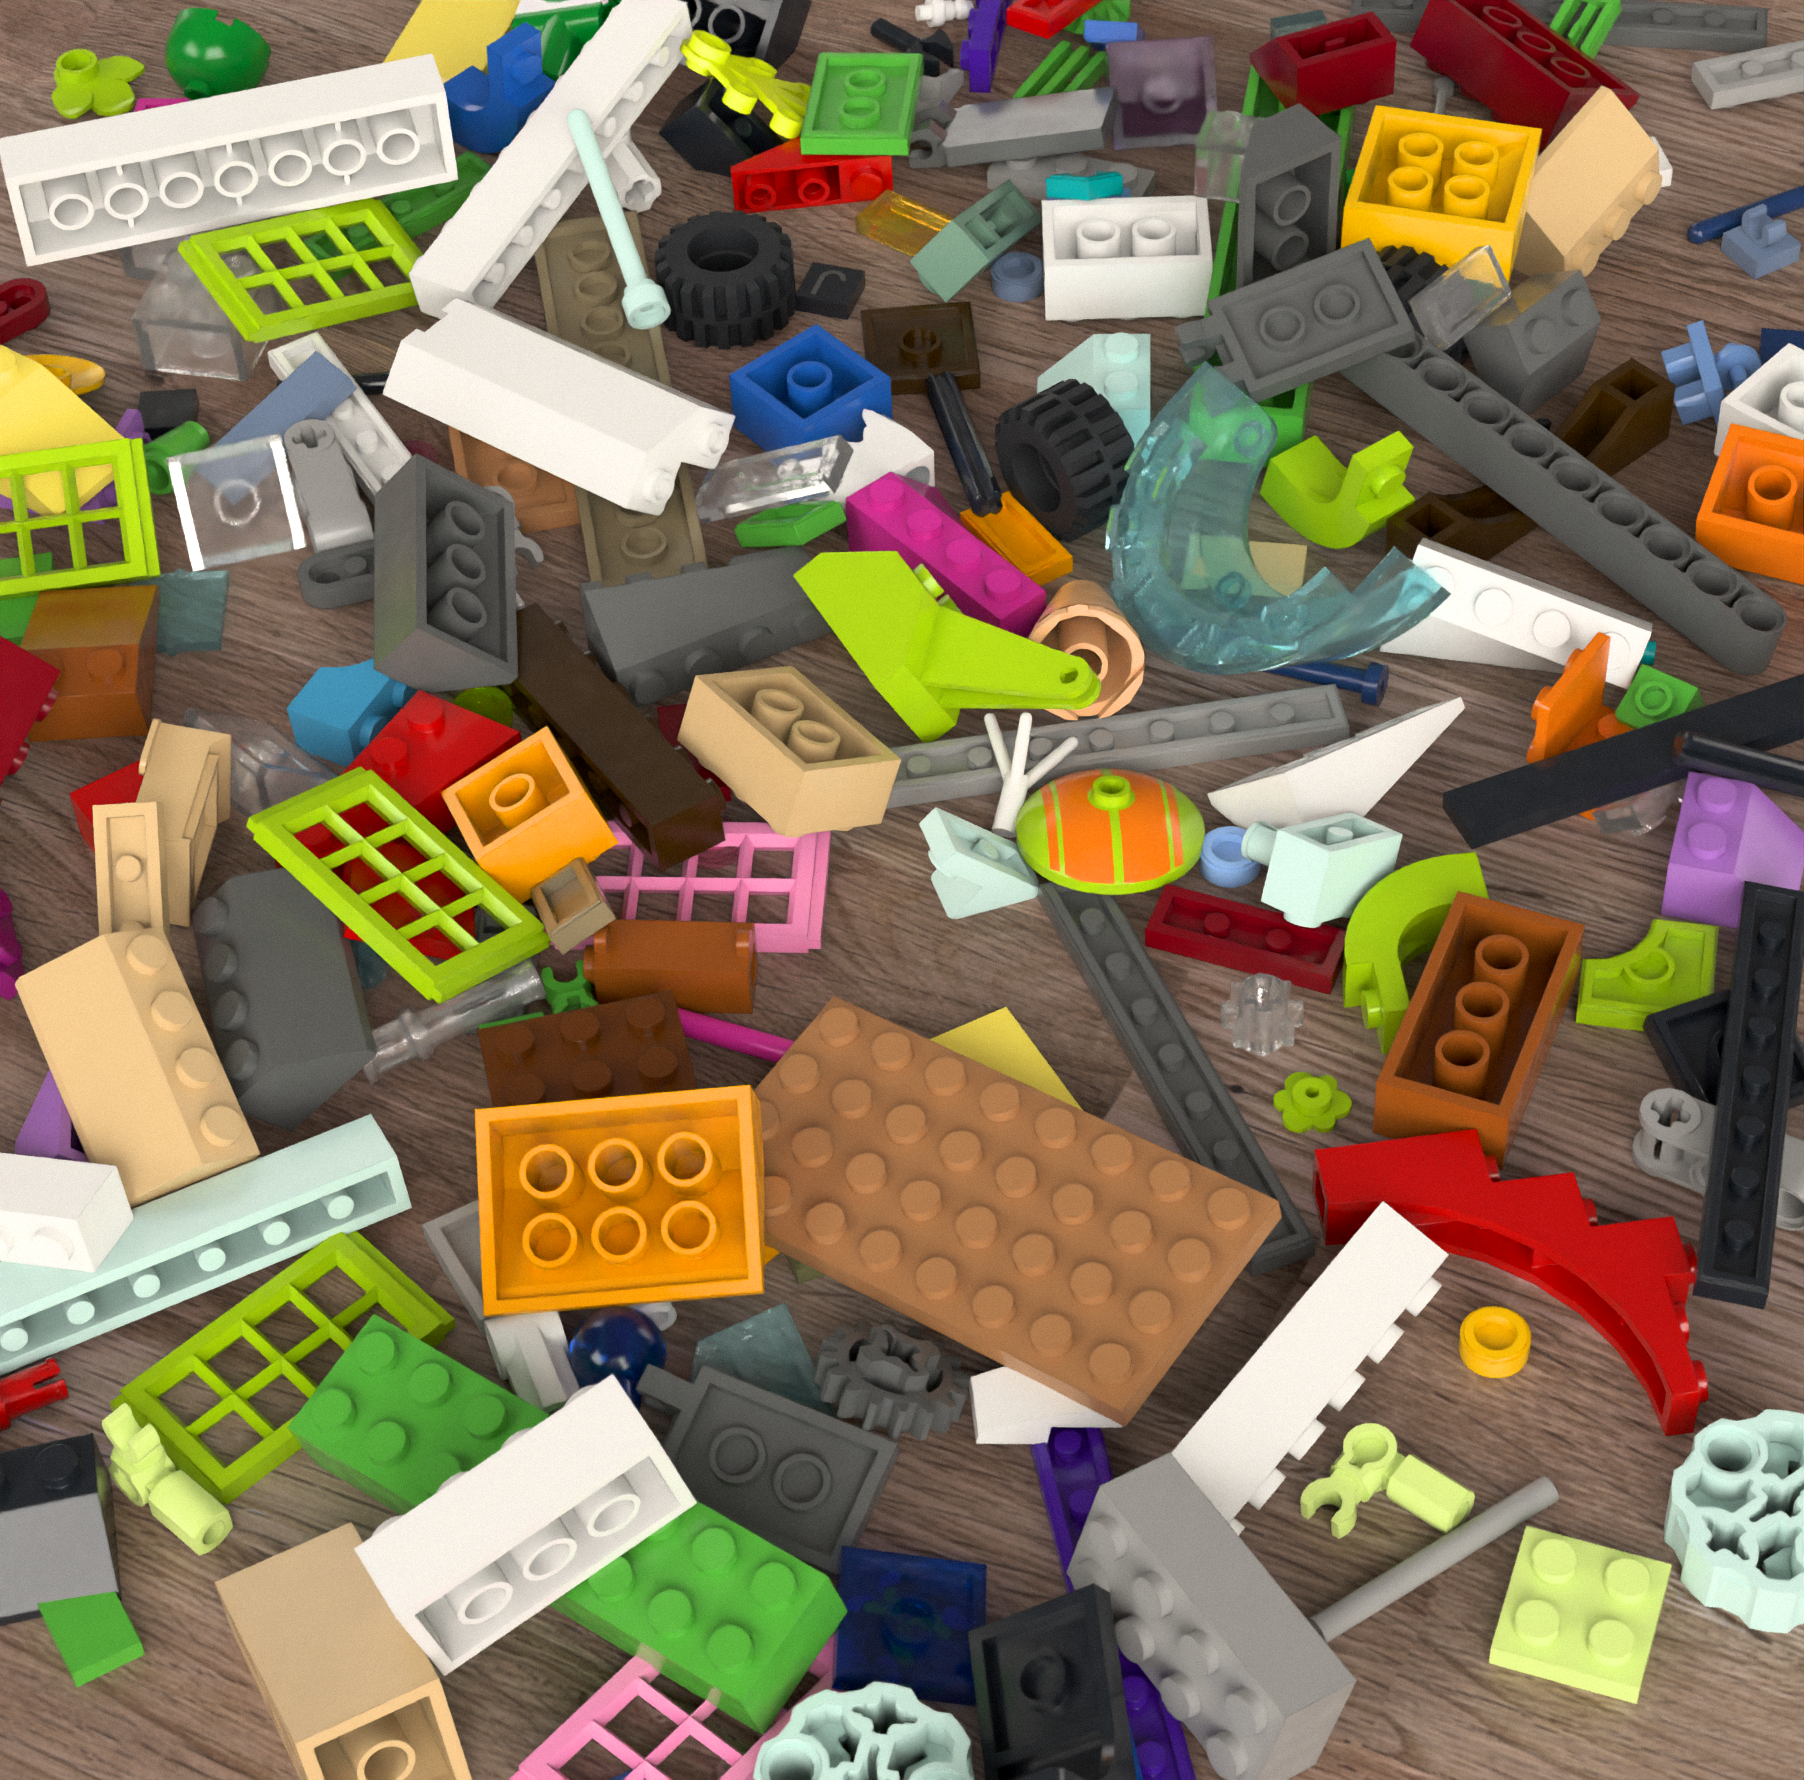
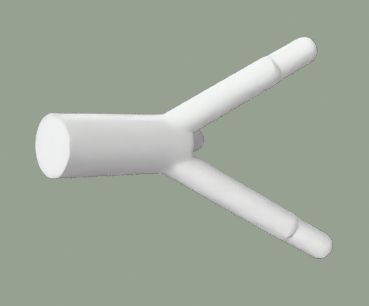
[984,712,1078,838]

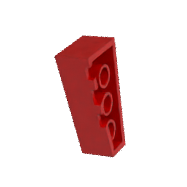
[274,690,522,881]

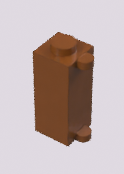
[583,919,759,1014]

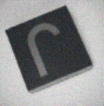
[795,262,866,320]

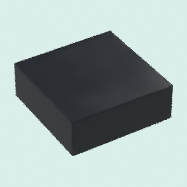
[138,389,199,441]

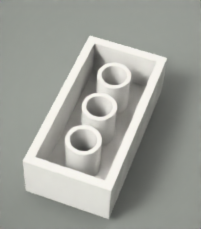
[354,1374,697,1676]

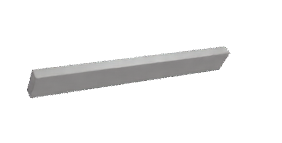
[886,684,1350,809]

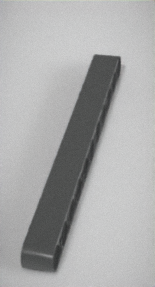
[1294,261,1787,676]

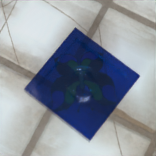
[831,1546,987,1707]

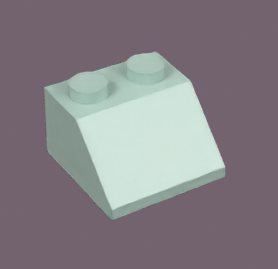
[1037,333,1150,461]

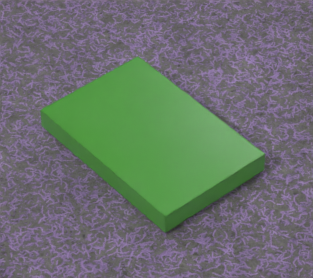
[800,53,924,155]

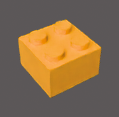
[440,726,619,904]

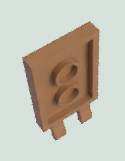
[448,425,580,534]

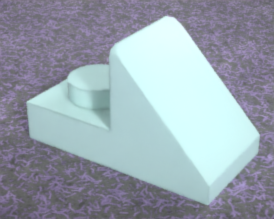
[919,807,1040,919]

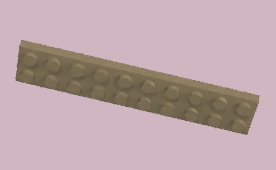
[534,210,709,588]

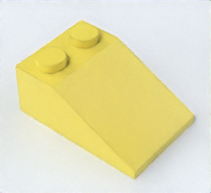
[0,345,125,516]

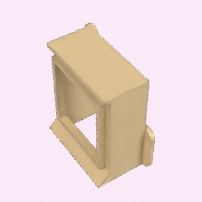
[136,718,231,927]

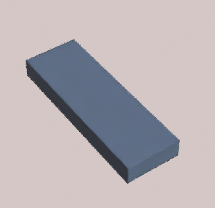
[194,351,357,504]

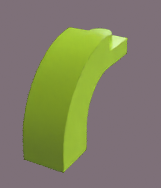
[1260,430,1415,549]
[1342,852,1489,1055]

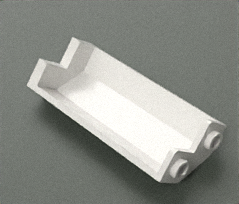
[382,298,736,515]

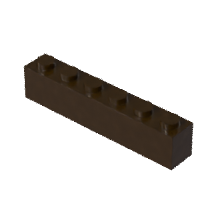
[491,603,726,873]

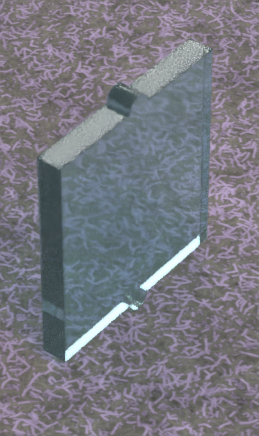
[131,569,230,657]

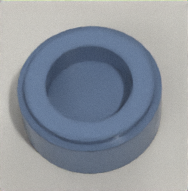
[991,252,1044,302]

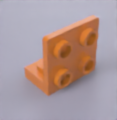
[1526,632,1634,822]

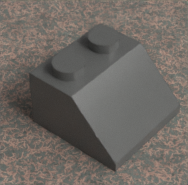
[1460,269,1602,416]

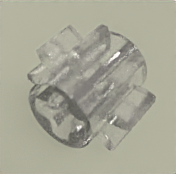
[1221,973,1304,1056]

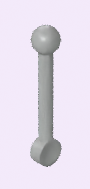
[1433,77,1454,115]

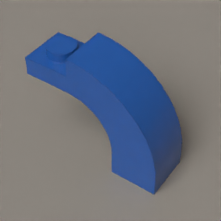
[443,22,556,154]

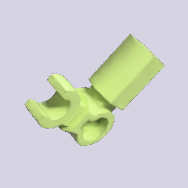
[102,1402,233,1556]
[1300,1423,1475,1539]

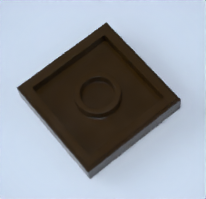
[860,301,981,396]

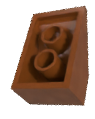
[20,584,160,742]

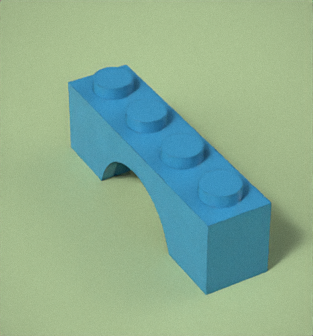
[287,658,418,767]

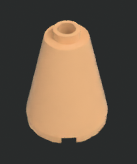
[1027,580,1145,721]

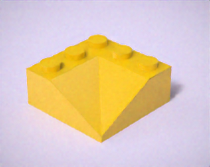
[1341,105,1542,286]

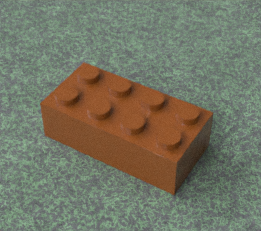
[1372,891,1585,1170]

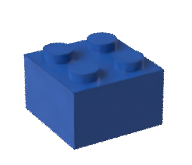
[729,324,893,469]

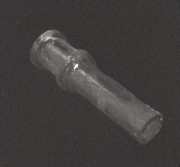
[361,960,546,1087]

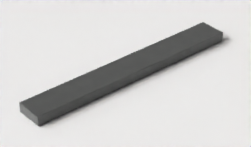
[1350,0,1768,53]
[1038,881,1315,1277]

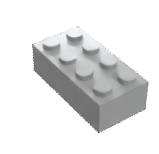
[1066,1452,1357,1780]

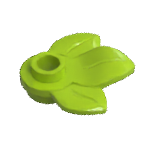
[51,49,145,119]

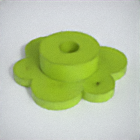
[1273,1072,1352,1133]

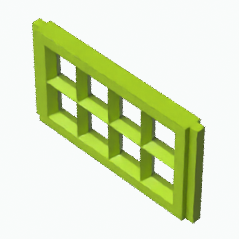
[177,197,424,343]
[0,438,162,601]
[246,766,551,1005]
[109,1231,456,1505]

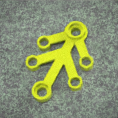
[680,30,811,139]

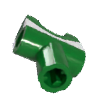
[512,0,622,82]

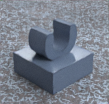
[1720,204,1801,280]

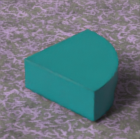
[1046,171,1123,201]

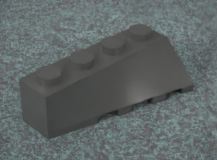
[579,546,833,709]

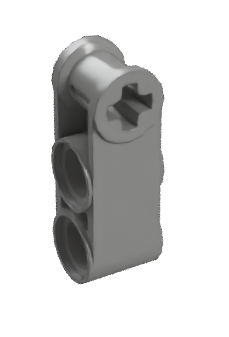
[284,419,375,554]
[1631,1088,1804,1231]

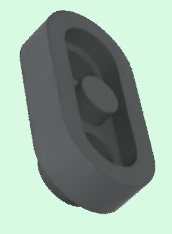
[297,539,375,609]

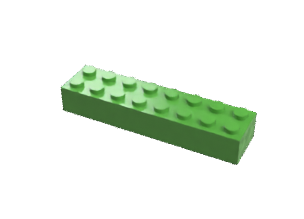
[287,1314,848,1735]

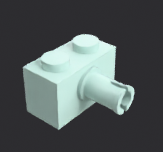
[1241,812,1403,928]

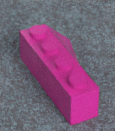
[845,471,1046,638]

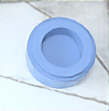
[1198,826,1262,888]

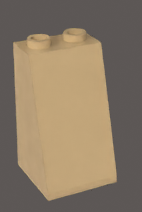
[214,1522,472,1780]

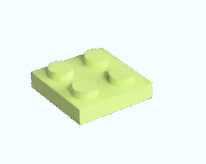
[1489,1526,1672,1704]

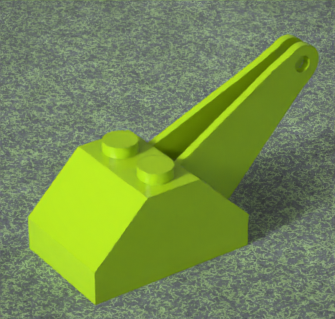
[793,551,1101,743]

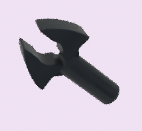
[871,18,954,77]

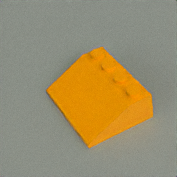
[475,1085,765,1318]

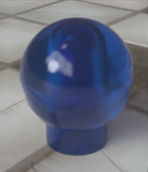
[569,1306,667,1413]

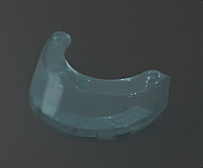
[1105,360,1451,675]

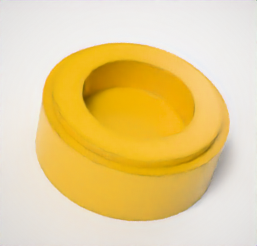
[1458,1306,1531,1378]

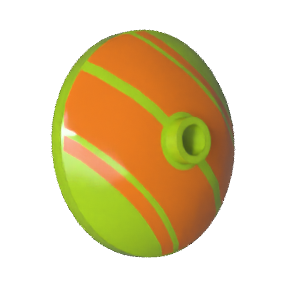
[1016,768,1205,895]

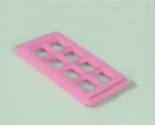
[542,820,831,953]
[509,1636,868,1780]

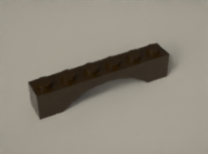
[1384,358,1676,586]

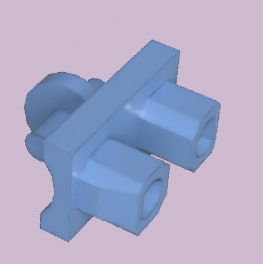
[1661,320,1762,428]

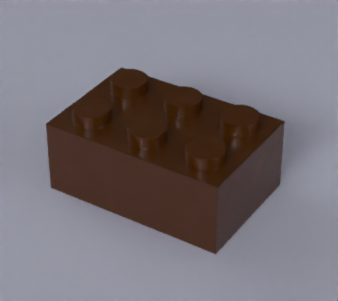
[477,990,698,1108]

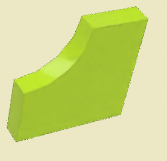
[1575,919,1719,1031]

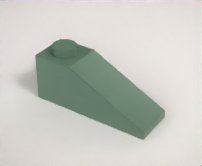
[909,179,1042,302]

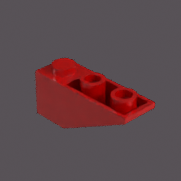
[730,136,894,214]

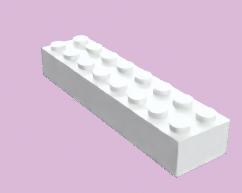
[0,54,458,267]

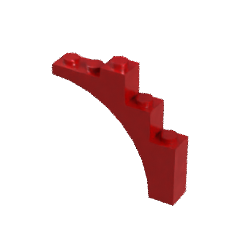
[1312,1129,1708,1436]

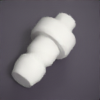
[915,0,974,28]

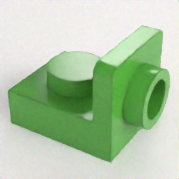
[1615,664,1705,729]

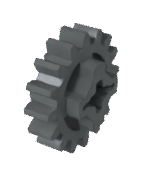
[813,1319,970,1440]

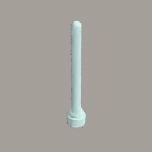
[567,109,671,329]

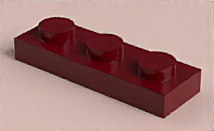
[1145,884,1347,995]

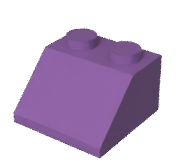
[1661,771,1804,929]

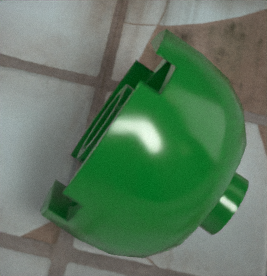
[164,7,271,101]

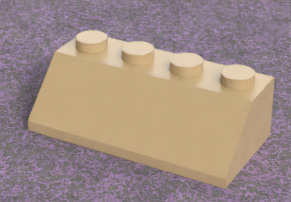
[15,926,260,1209]

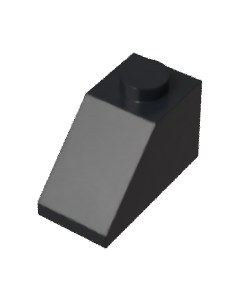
[658,76,785,177]

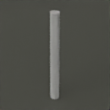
[1308,1476,1559,1643]

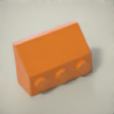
[1695,423,1804,585]

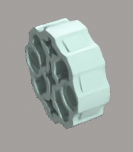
[1664,1409,1804,1633]
[753,1681,975,1780]

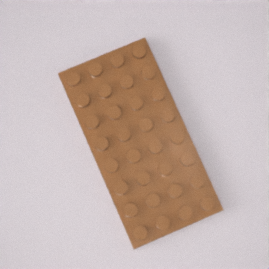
[754,996,1282,1427]

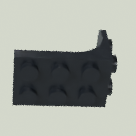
[968,1583,1137,1780]

